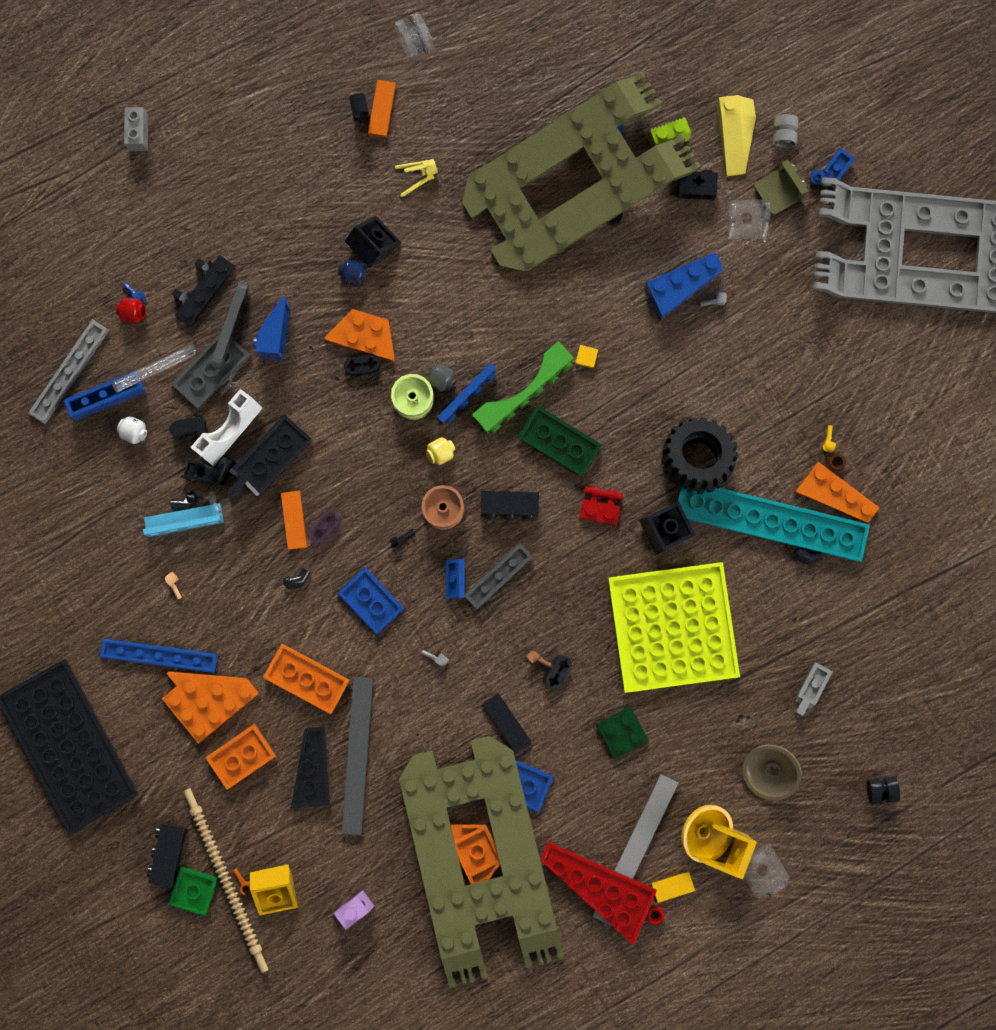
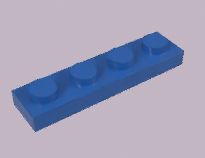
[437,363,496,426]

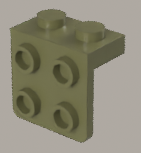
[754,160,808,215]

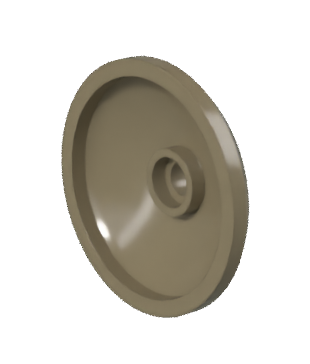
[743,744,802,801]

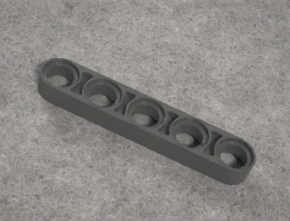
[211,283,249,369]

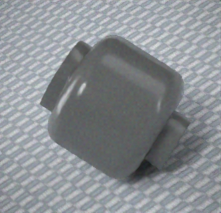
[427,364,456,392]

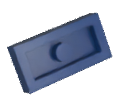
[445,559,465,599]

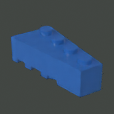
[645,252,723,321]

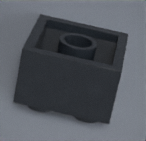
[345,216,402,268]
[639,501,696,555]

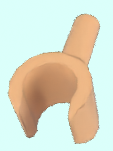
[165,572,182,600]

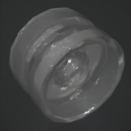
[393,12,435,61]

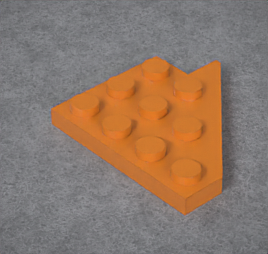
[162,672,259,744]

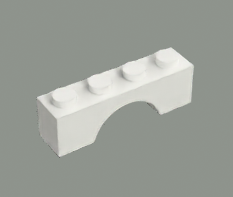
[191,389,263,466]

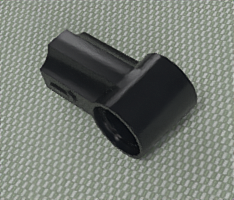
[349,93,370,124]

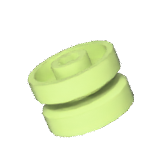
[391,374,434,420]

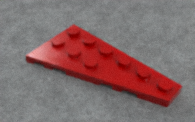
[540,841,657,945]

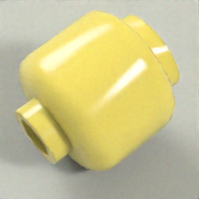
[425,437,455,466]

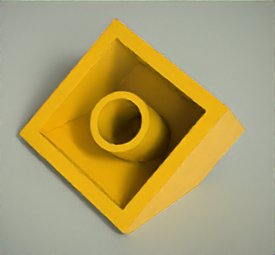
[250,865,298,916]

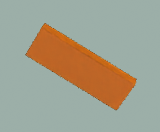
[368,80,396,138]
[281,491,308,550]

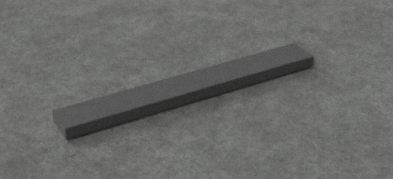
[342,677,373,835]

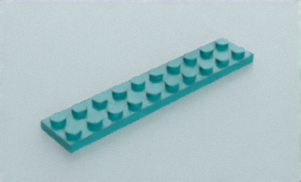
[678,487,870,562]

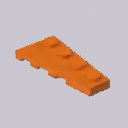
[795,462,879,524]

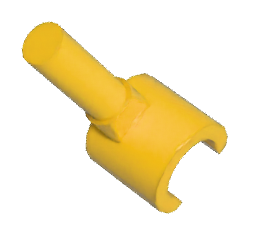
[822,425,836,453]

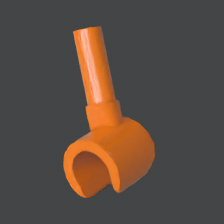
[232,868,250,895]

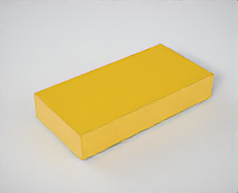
[651,871,695,903]

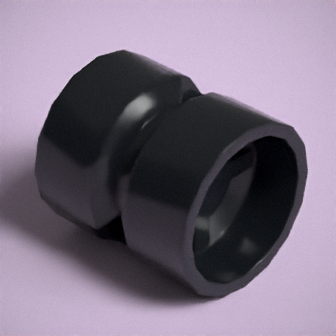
[866,776,900,804]

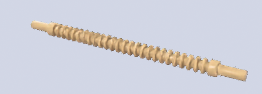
[183,788,269,973]

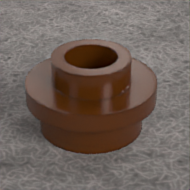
[826,453,846,472]

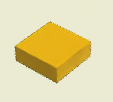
[575,345,598,369]

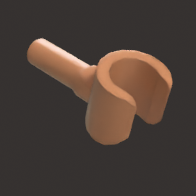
[526,651,551,668]

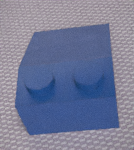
[253,297,290,361]

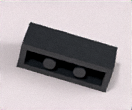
[481,491,539,521]
[147,822,187,887]

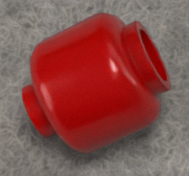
[116,298,146,323]

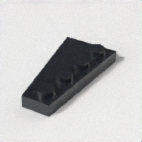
[291,727,330,808]

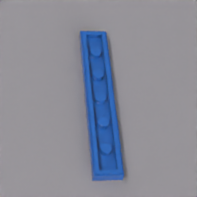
[100,638,218,673]

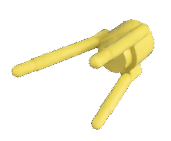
[395,159,438,197]

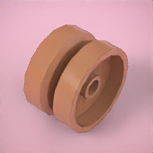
[421,485,464,530]

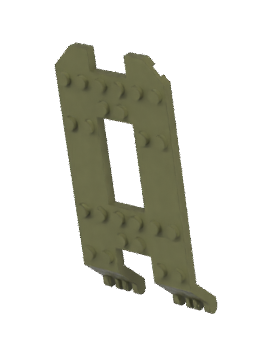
[462,72,701,272]
[399,736,564,988]

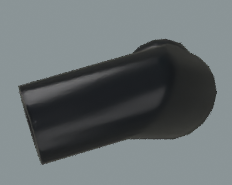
[170,490,198,510]
[794,547,823,565]
[283,568,311,590]

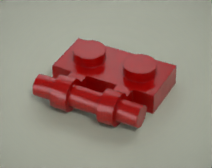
[579,486,623,526]

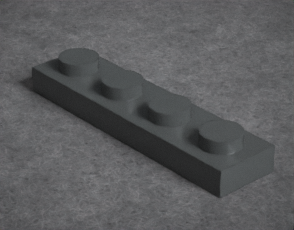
[465,543,533,609]

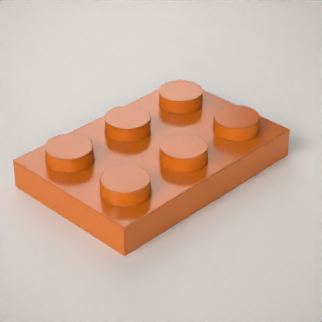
[205,724,276,790]

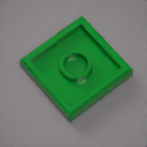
[168,866,218,916]

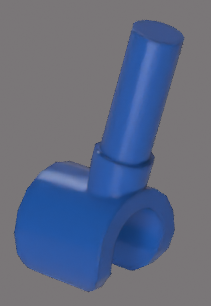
[122,282,146,302]

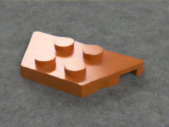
[324,309,395,362]
[451,824,501,884]

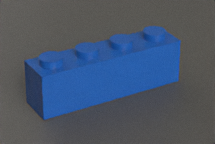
[64,371,147,421]

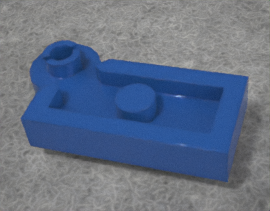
[810,147,856,189]

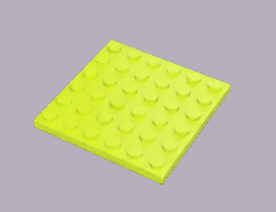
[608,562,740,693]

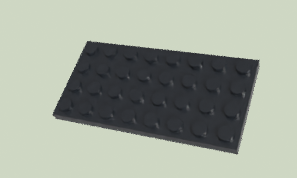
[0,659,139,835]

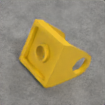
[699,823,757,879]

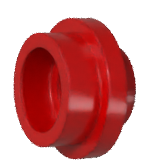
[646,905,665,925]

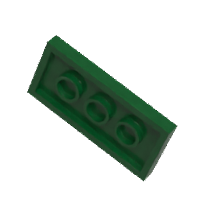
[517,405,602,478]

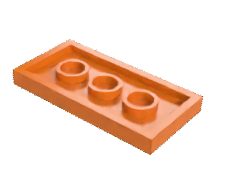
[263,643,350,714]

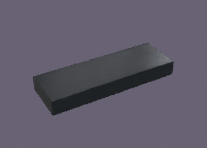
[483,693,531,752]

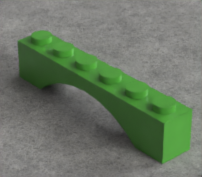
[472,341,574,435]

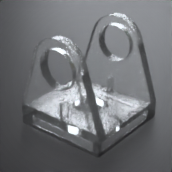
[726,199,770,239]
[744,843,790,898]

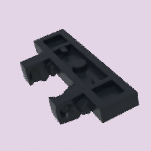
[172,255,236,327]

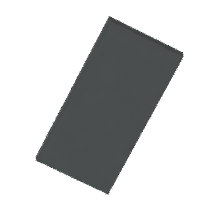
[171,332,251,411]

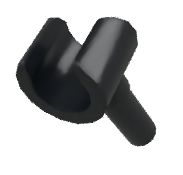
[389,529,415,549]

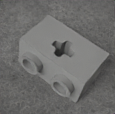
[124,107,148,151]

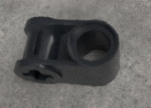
[181,459,219,485]

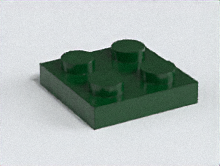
[596,706,649,759]

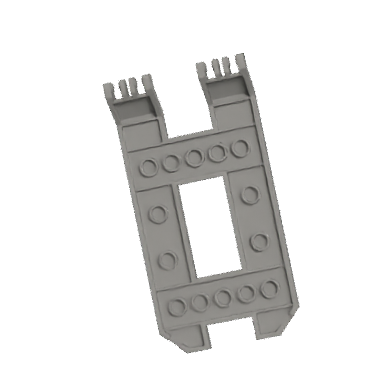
[813,177,996,313]

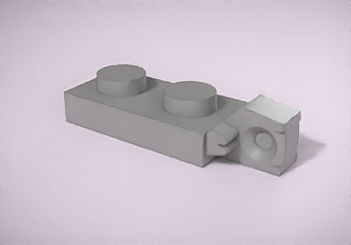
[794,662,832,716]

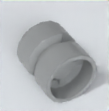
[772,114,799,148]

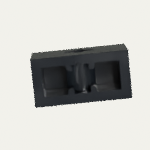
[677,170,718,200]

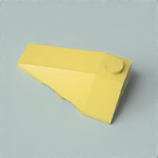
[716,95,756,177]

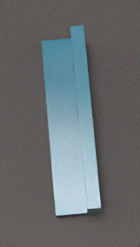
[143,503,224,537]

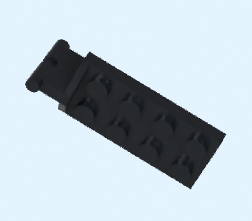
[227,414,313,504]

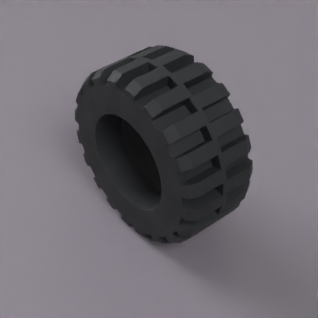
[661,417,738,494]

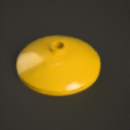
[681,805,733,863]

